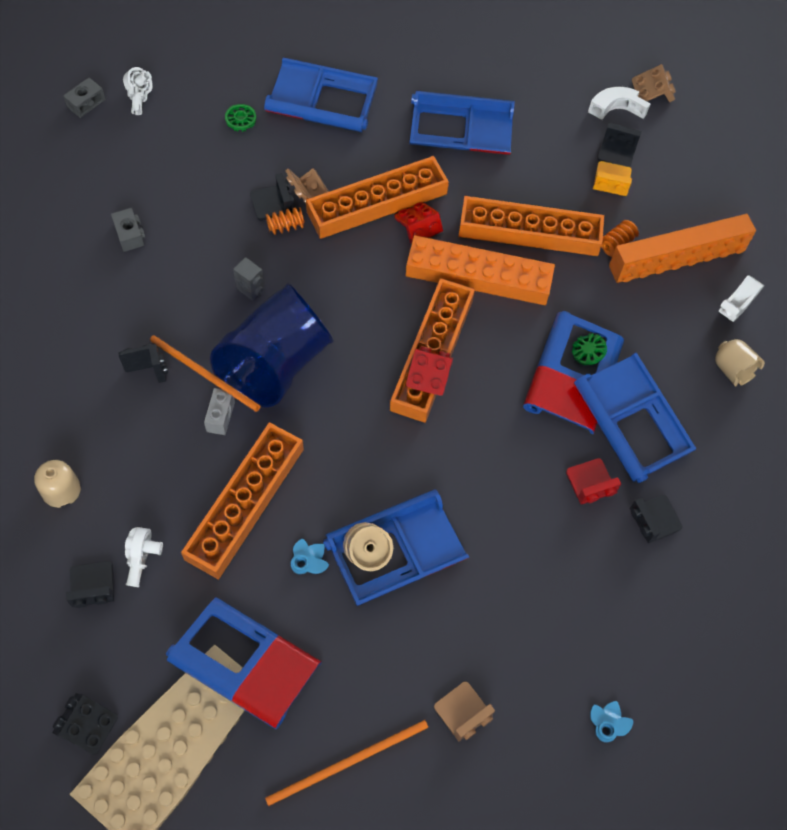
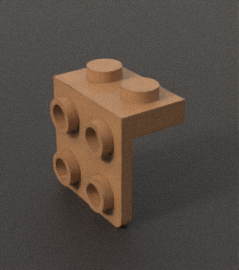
[632,64,676,102]
[285,168,329,203]
[434,682,495,742]

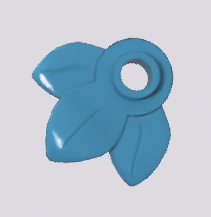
[291,539,329,574]
[590,701,633,742]

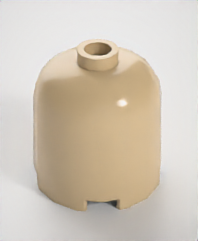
[715,339,765,386]
[34,460,81,508]

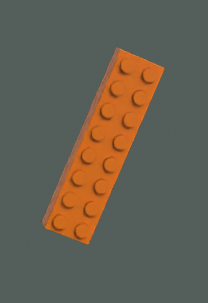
[306,156,449,239]
[458,196,604,256]
[609,214,757,283]
[406,235,555,306]
[390,278,475,423]
[181,422,304,580]

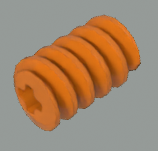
[265,207,304,235]
[601,220,639,257]

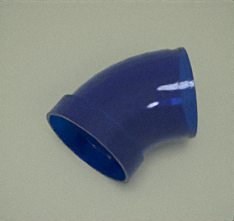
[210,282,335,407]

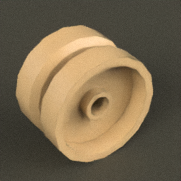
[343,522,394,571]

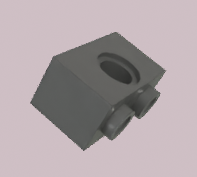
[63,78,106,118]
[111,208,145,252]
[233,257,265,301]

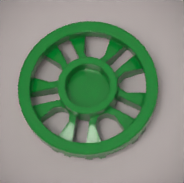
[225,104,257,132]
[572,333,607,365]

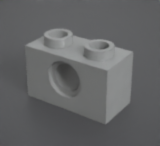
[204,388,235,436]

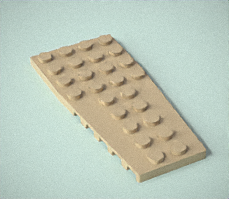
[70,645,245,830]

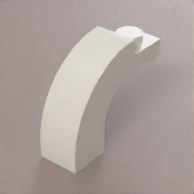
[588,87,650,120]
[719,275,765,322]

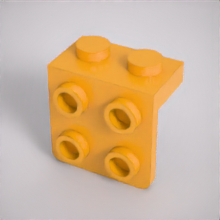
[593,161,632,196]

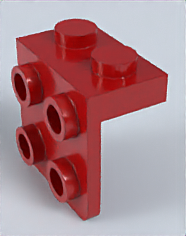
[394,202,443,244]
[406,346,454,396]
[566,458,621,505]

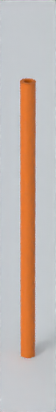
[150,335,261,412]
[265,720,428,806]

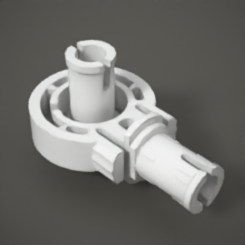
[123,67,152,115]
[125,527,163,587]

